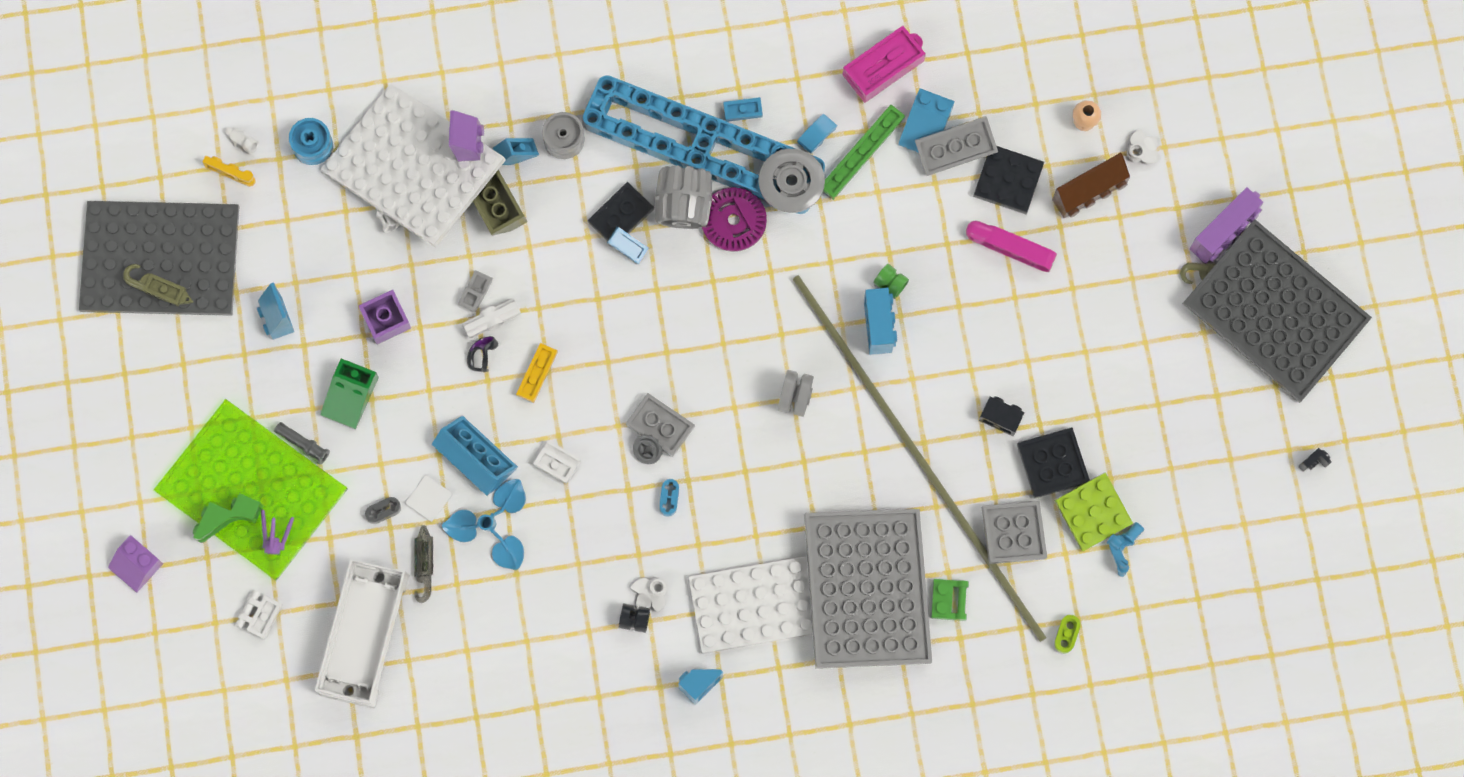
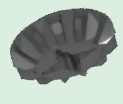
[633,434,663,464]

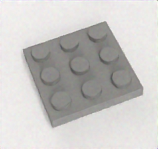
[981,501,1047,564]

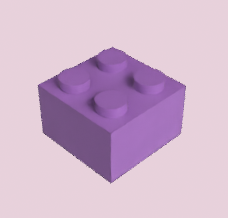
[359,290,411,345]

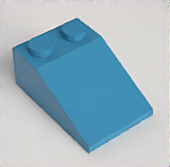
[898,88,955,153]
[257,282,295,340]

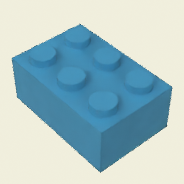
[863,288,897,355]

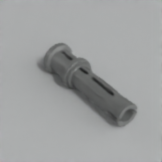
[274,422,330,465]

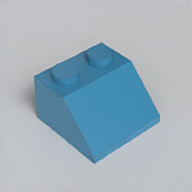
[678,669,723,705]

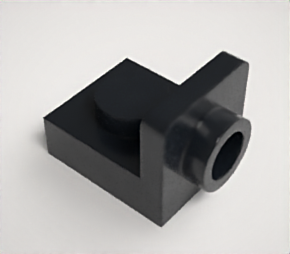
[1298,448,1332,472]

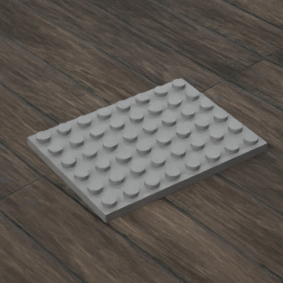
[804,509,932,669]

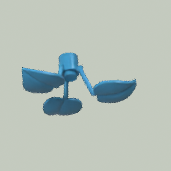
[442,479,526,570]

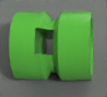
[873,264,909,299]

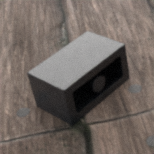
[979,396,1025,437]

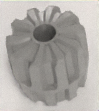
[655,165,712,229]

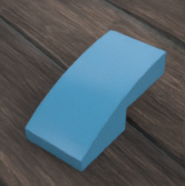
[797,114,838,154]

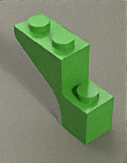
[193,493,263,543]

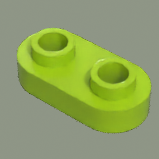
[1054,615,1081,654]

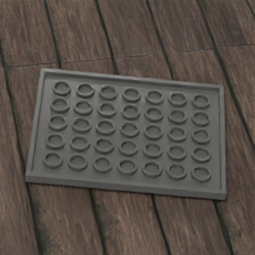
[79,201,240,316]
[1182,219,1372,403]

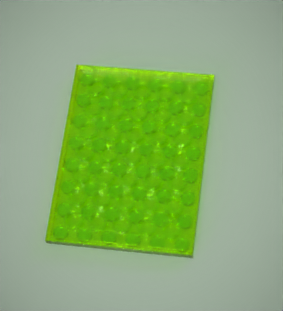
[154,399,348,581]

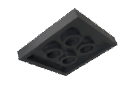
[973,146,1044,215]
[1017,427,1090,499]

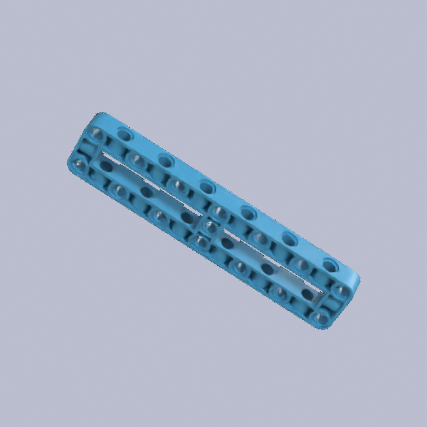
[583,75,825,214]

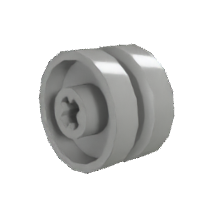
[542,112,585,159]
[778,370,814,417]

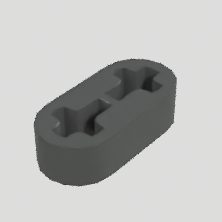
[365,497,401,524]

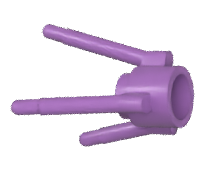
[261,510,294,555]

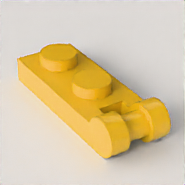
[202,155,256,187]

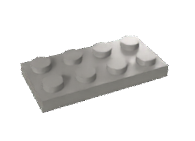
[915,116,998,176]

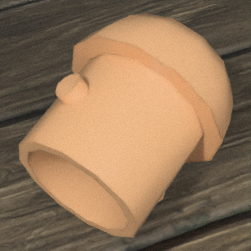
[1073,100,1101,131]

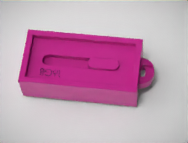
[842,26,926,103]

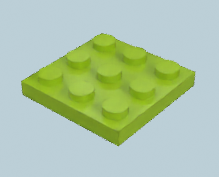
[1054,472,1133,551]

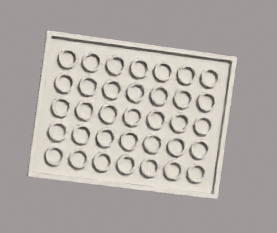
[321,83,506,248]

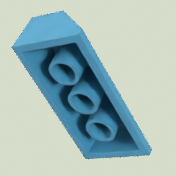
[432,416,518,496]

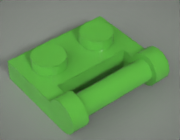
[931,579,969,621]

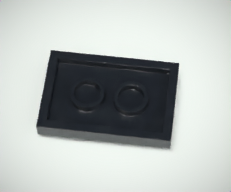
[588,182,655,241]

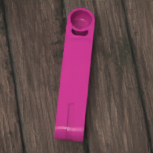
[966,220,1057,272]

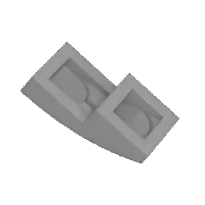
[458,270,493,312]

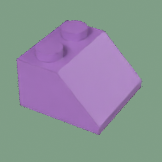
[449,110,484,162]
[108,535,163,593]

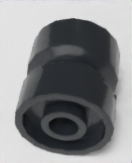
[619,603,650,633]

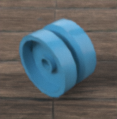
[289,118,333,165]

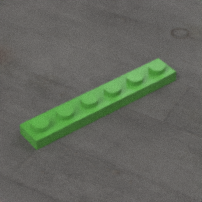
[823,105,905,200]

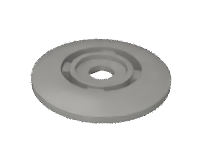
[759,149,825,213]

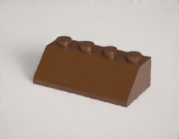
[1052,152,1130,218]

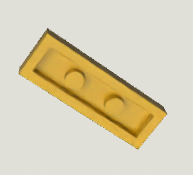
[516,343,558,403]

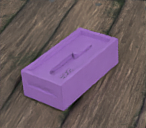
[1189,187,1264,264]

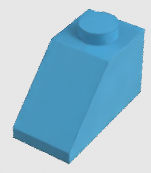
[492,138,539,165]

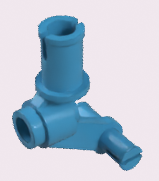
[1107,522,1144,577]

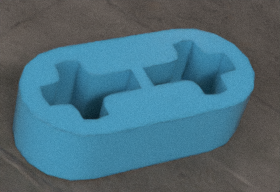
[660,479,679,517]

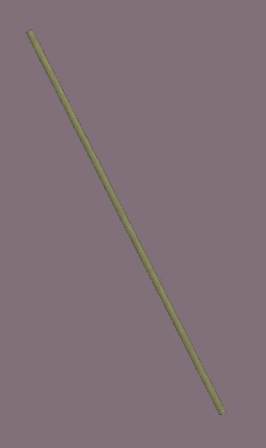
[793,275,1047,642]

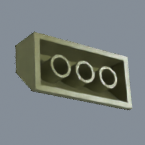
[473,169,528,236]

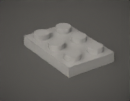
[626,393,695,457]

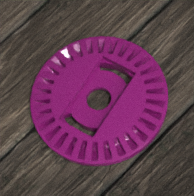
[702,187,767,252]

